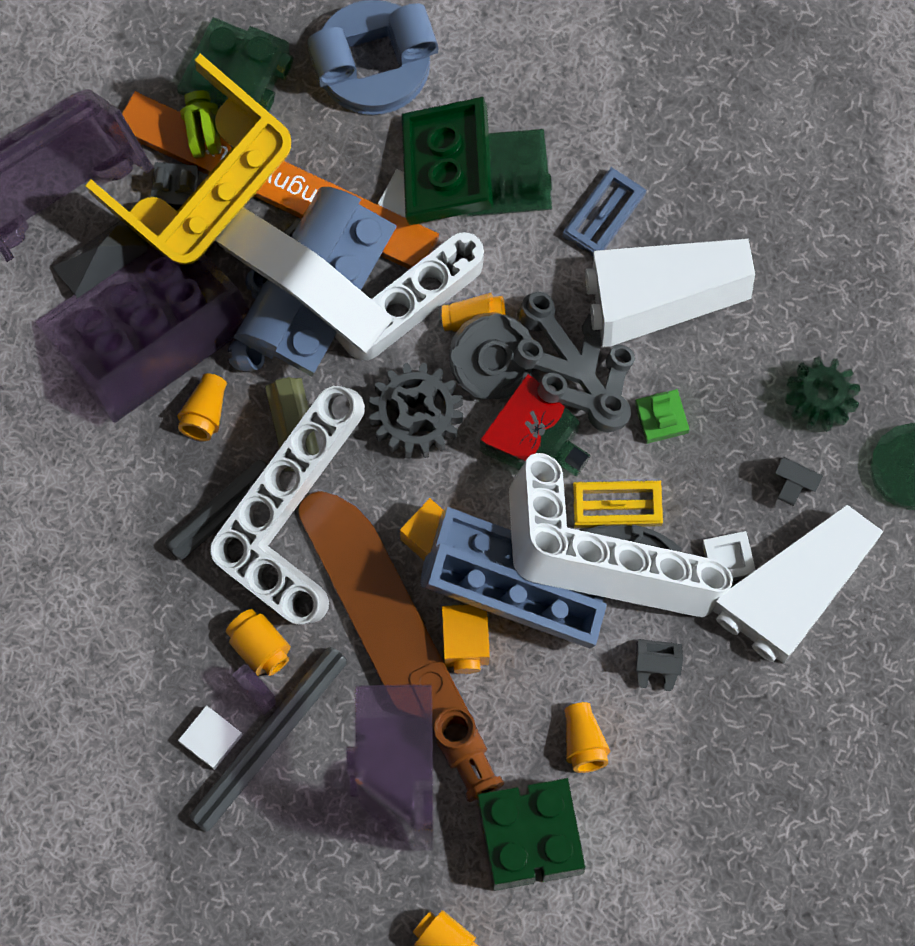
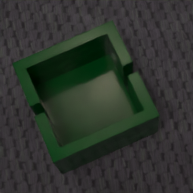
[477,778,586,891]

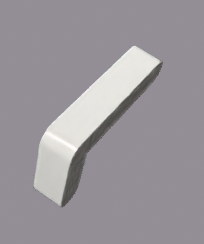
[215,207,393,354]
[210,386,365,624]
[509,453,733,617]

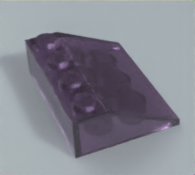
[35,243,249,424]

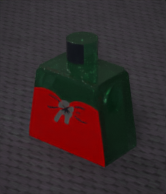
[480,374,591,477]

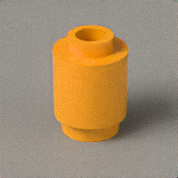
[226,609,291,676]
[412,910,478,946]

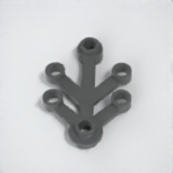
[514,292,635,433]

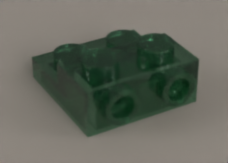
[177,17,293,112]

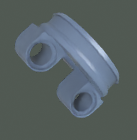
[307,0,438,115]

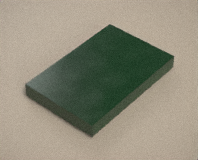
[402,97,493,225]

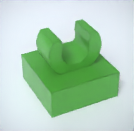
[635,389,690,444]

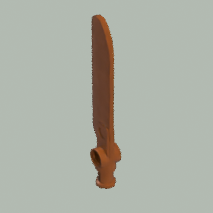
[298,491,504,802]

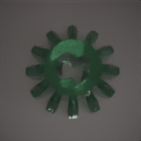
[785,356,860,432]

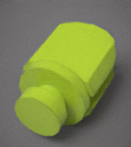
[180,90,222,159]

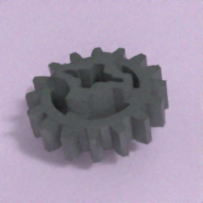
[369,363,463,459]

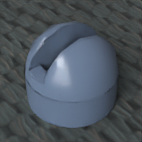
[228,339,265,372]

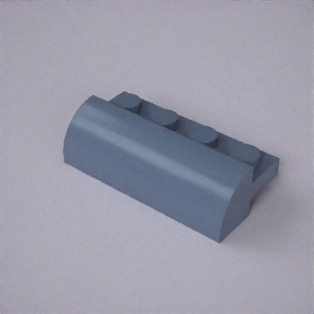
[234,187,397,377]
[421,507,607,649]

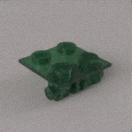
[467,129,552,217]

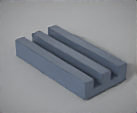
[563,167,646,256]

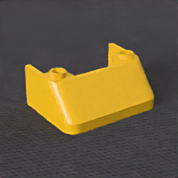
[85,53,291,264]

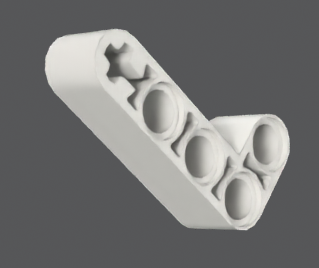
[335,232,484,361]

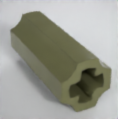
[265,377,319,472]

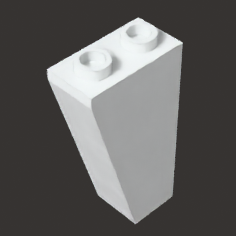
[585,239,755,347]
[713,505,883,664]

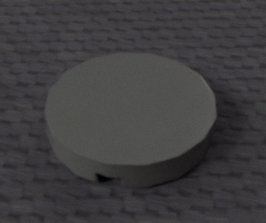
[449,312,534,400]

